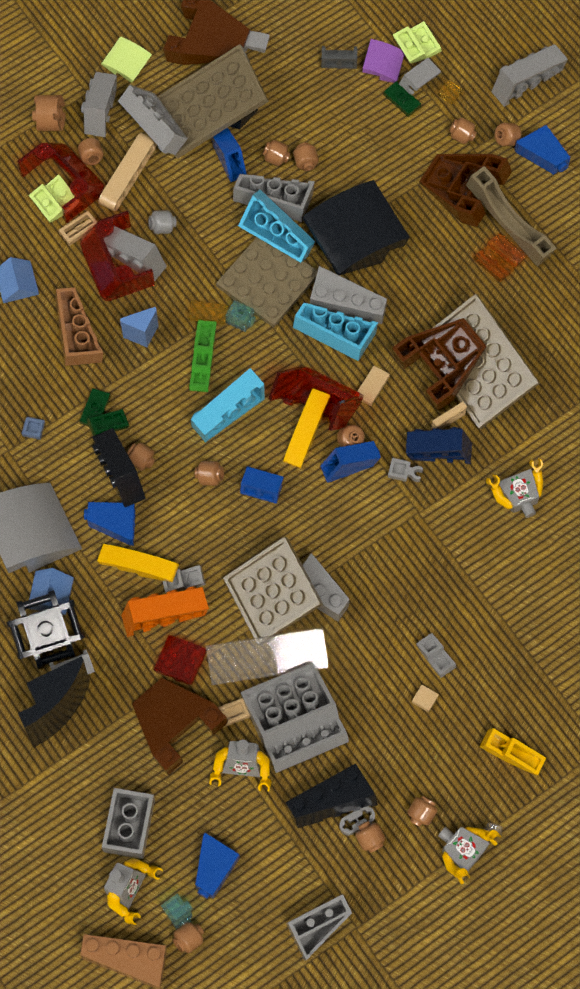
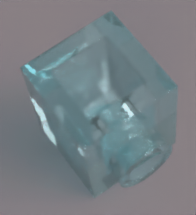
[226,300,256,332]
[161,893,193,929]

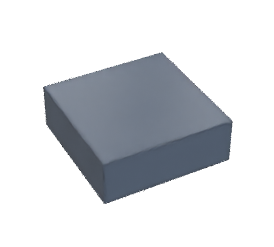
[22,417,45,440]

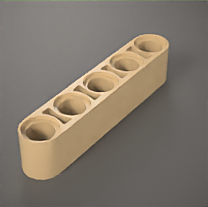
[98,133,157,211]

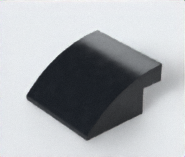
[302,180,410,275]
[18,656,90,748]

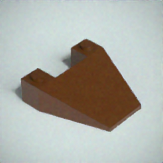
[163,0,250,65]
[419,154,512,227]
[392,318,486,411]
[132,678,228,775]

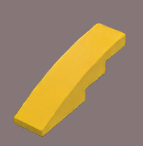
[283,389,330,468]
[97,544,179,582]

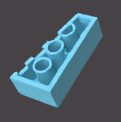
[238,190,315,263]

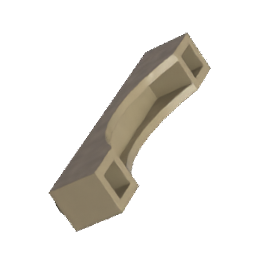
[466,166,556,267]

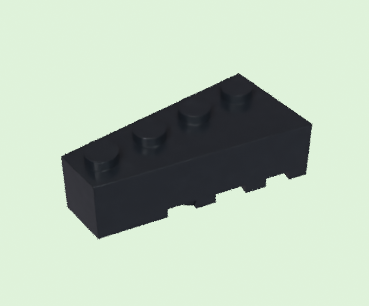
[91,428,146,507]
[285,763,378,828]

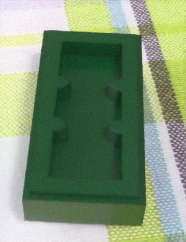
[383,81,421,117]
[80,388,111,426]
[87,409,130,436]

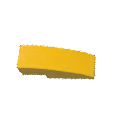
[480,728,546,776]

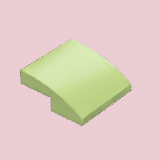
[393,21,442,63]
[101,37,152,83]
[29,174,82,222]

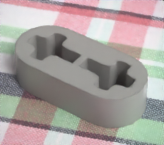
[339,806,375,836]

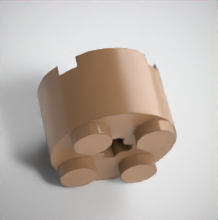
[32,95,66,131]

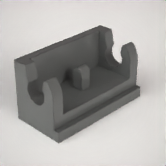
[321,46,357,69]

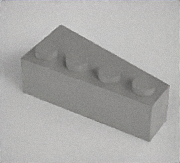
[491,44,568,107]
[118,85,188,155]
[233,174,315,222]
[310,266,387,324]

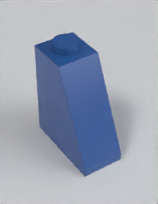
[515,125,571,175]
[211,128,247,182]
[320,441,381,483]
[84,502,136,546]
[195,833,240,899]

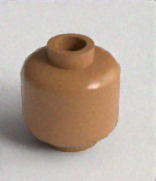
[449,117,477,144]
[494,123,521,146]
[78,138,103,165]
[262,140,290,166]
[293,143,319,171]
[337,425,365,447]
[127,442,156,471]
[195,461,224,486]
[407,795,437,827]
[355,821,385,853]
[172,922,204,953]

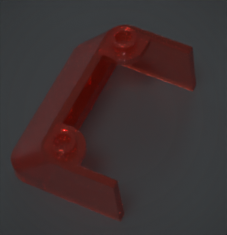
[17,143,104,223]
[80,210,155,301]
[268,366,364,431]

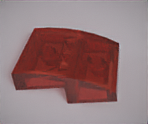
[153,635,208,685]

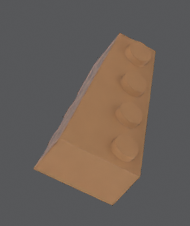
[55,287,103,366]
[80,934,167,989]

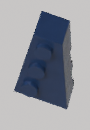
[406,427,472,464]

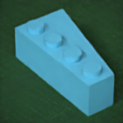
[293,303,378,361]
[191,368,265,443]

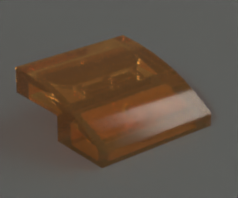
[473,233,527,282]

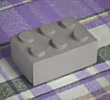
[102,788,155,859]

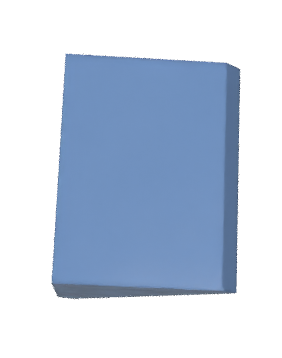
[0,257,39,303]
[120,307,158,347]
[28,568,74,615]

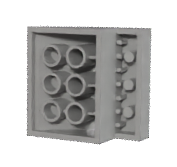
[0,483,82,573]
[241,662,349,773]

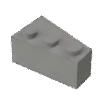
[81,72,117,137]
[101,226,167,283]
[303,553,349,622]
[286,894,352,961]

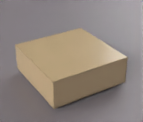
[412,685,439,713]

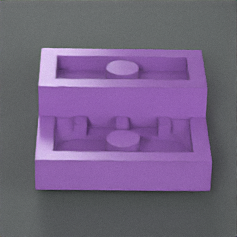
[362,39,404,83]

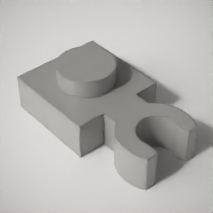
[388,458,423,482]

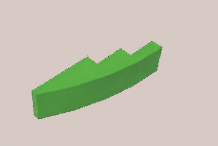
[189,320,217,392]

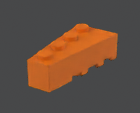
[121,586,209,637]

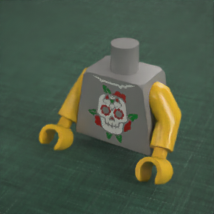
[486,458,543,518]
[209,740,272,792]
[438,827,502,884]
[104,858,163,925]

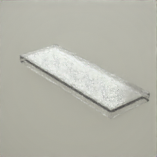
[206,628,329,685]

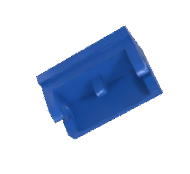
[240,467,284,504]

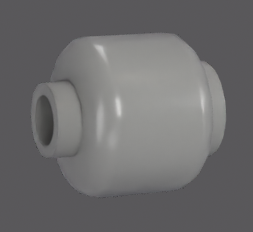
[148,210,176,234]

